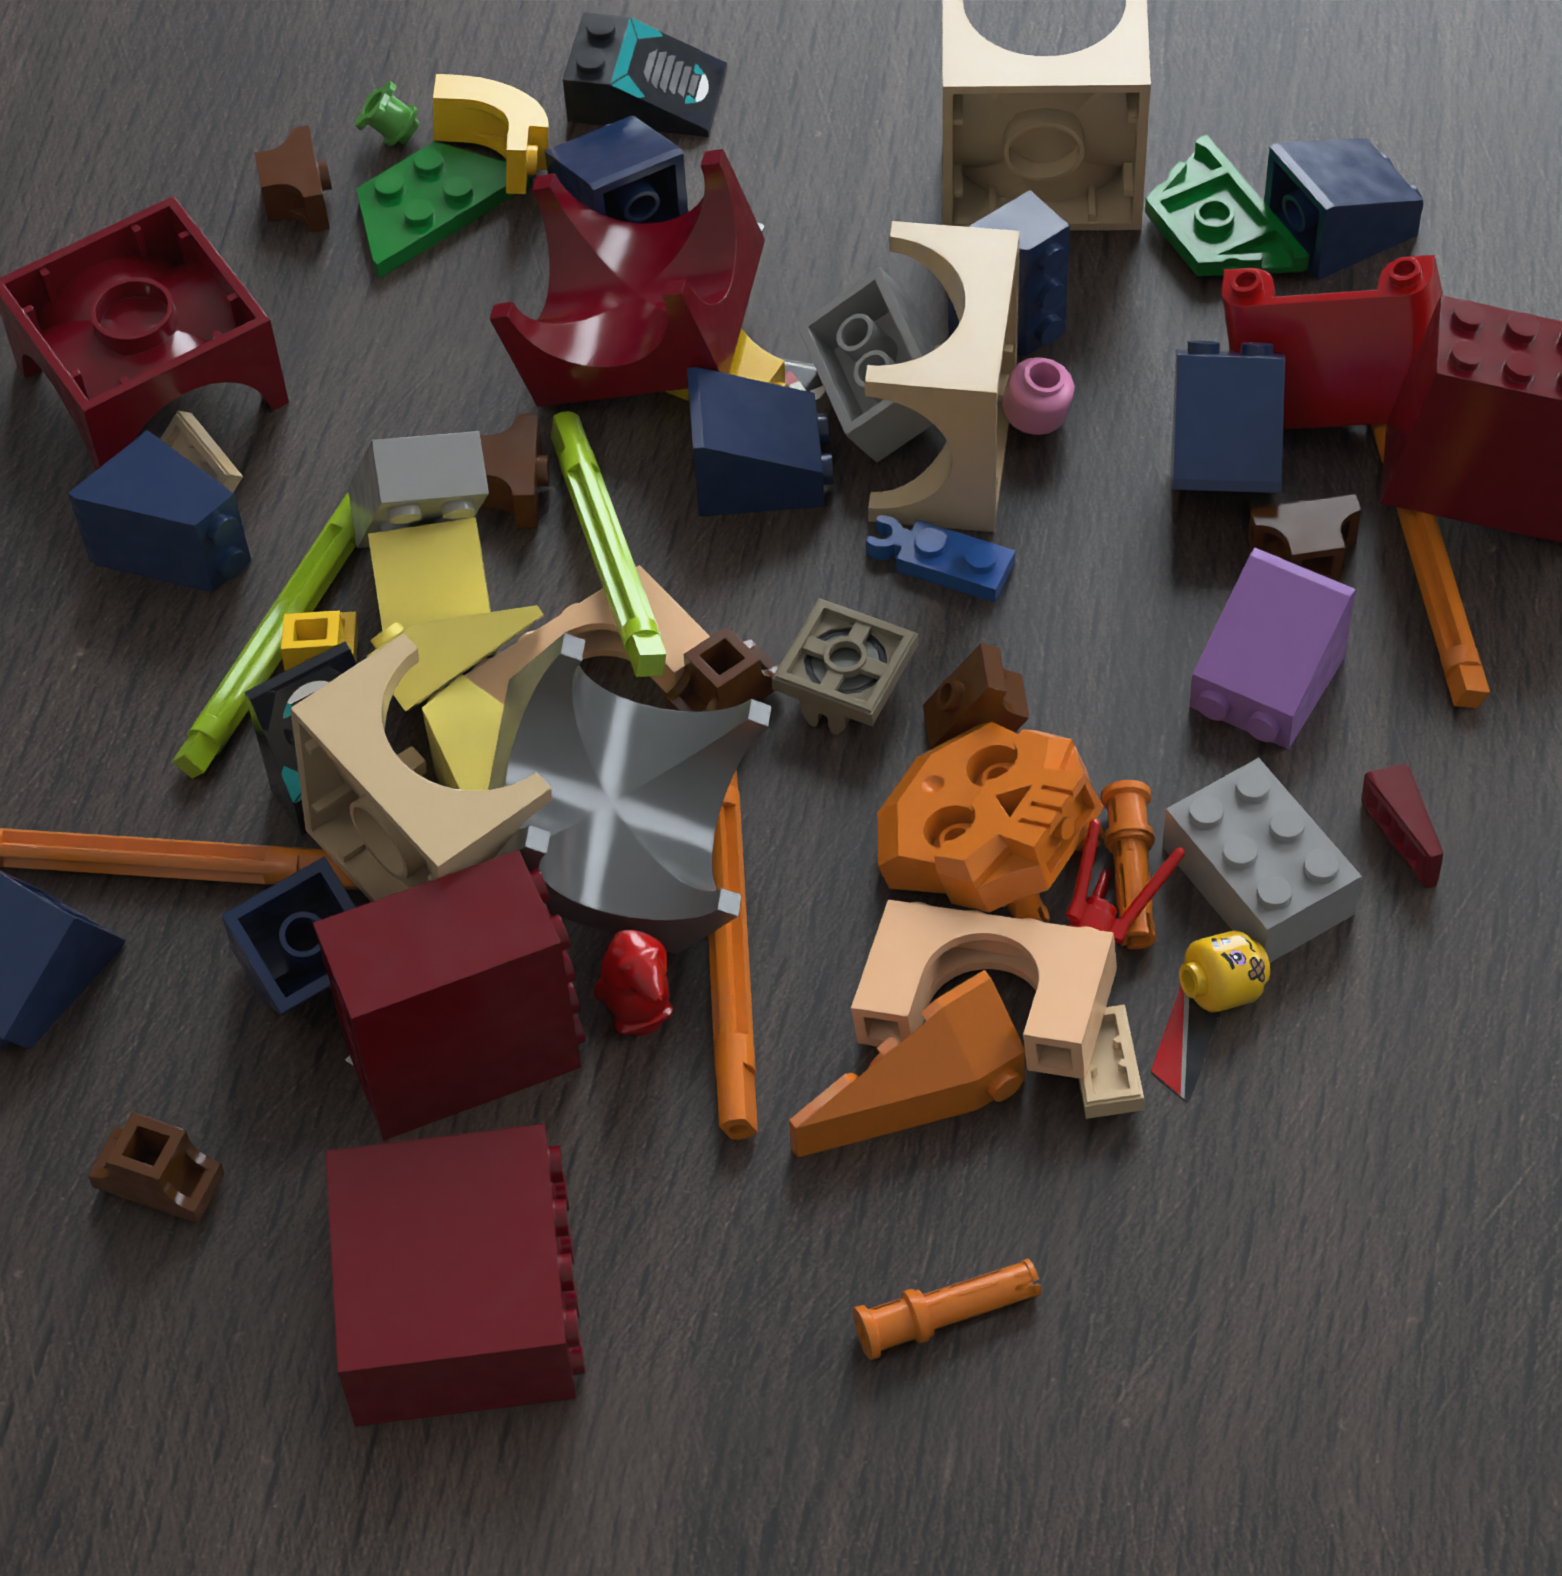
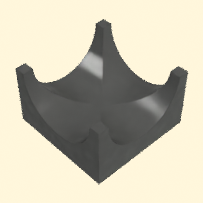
[488,633,771,955]

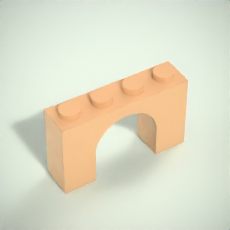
[464,565,710,705]
[851,900,1117,1079]

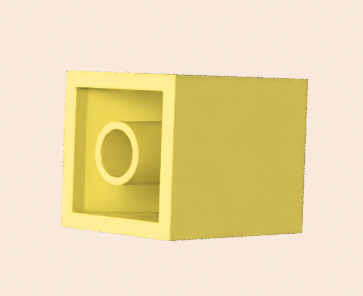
[368,517,497,667]
[422,674,504,791]

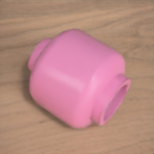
[1002,357,1075,435]

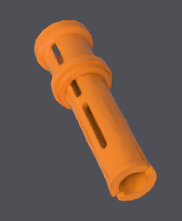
[1100,780,1157,950]
[852,1258,1041,1360]

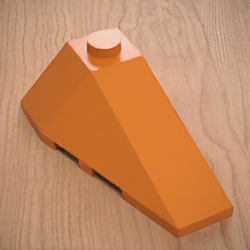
[789,970,1026,1158]

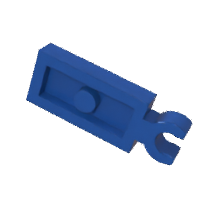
[866,515,1015,603]

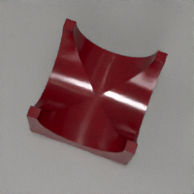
[489,149,765,407]
[0,196,289,470]

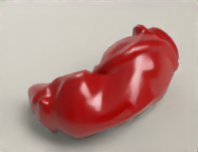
[593,930,673,1036]

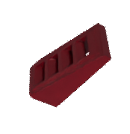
[1361,763,1444,888]

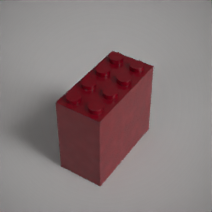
[1381,295,1562,543]
[313,849,586,1141]
[325,1124,586,1427]

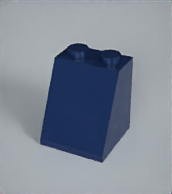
[545,115,688,224]
[1264,138,1423,281]
[1170,341,1285,493]
[687,367,833,517]
[68,430,251,592]
[222,856,356,1016]
[0,871,126,1049]

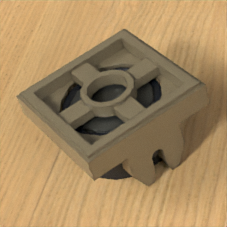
[772,598,919,735]

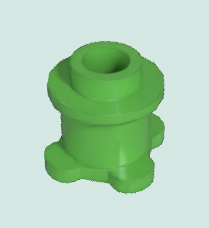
[354,81,419,146]

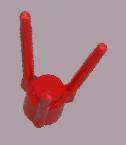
[1065,819,1185,944]

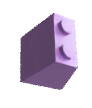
[1189,548,1356,749]

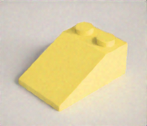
[366,605,544,711]

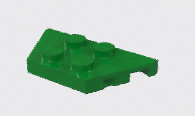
[1145,134,1310,276]
[356,141,531,278]

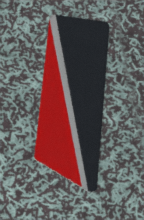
[1151,986,1221,1100]

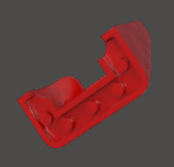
[1222,255,1443,429]

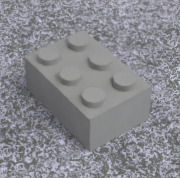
[796,267,935,463]
[348,431,489,548]
[1163,758,1362,963]

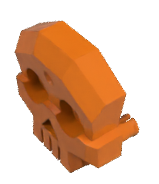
[877,722,1104,922]

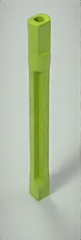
[551,411,667,677]
[172,492,356,779]

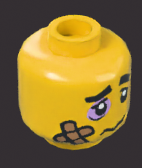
[1179,930,1270,1013]

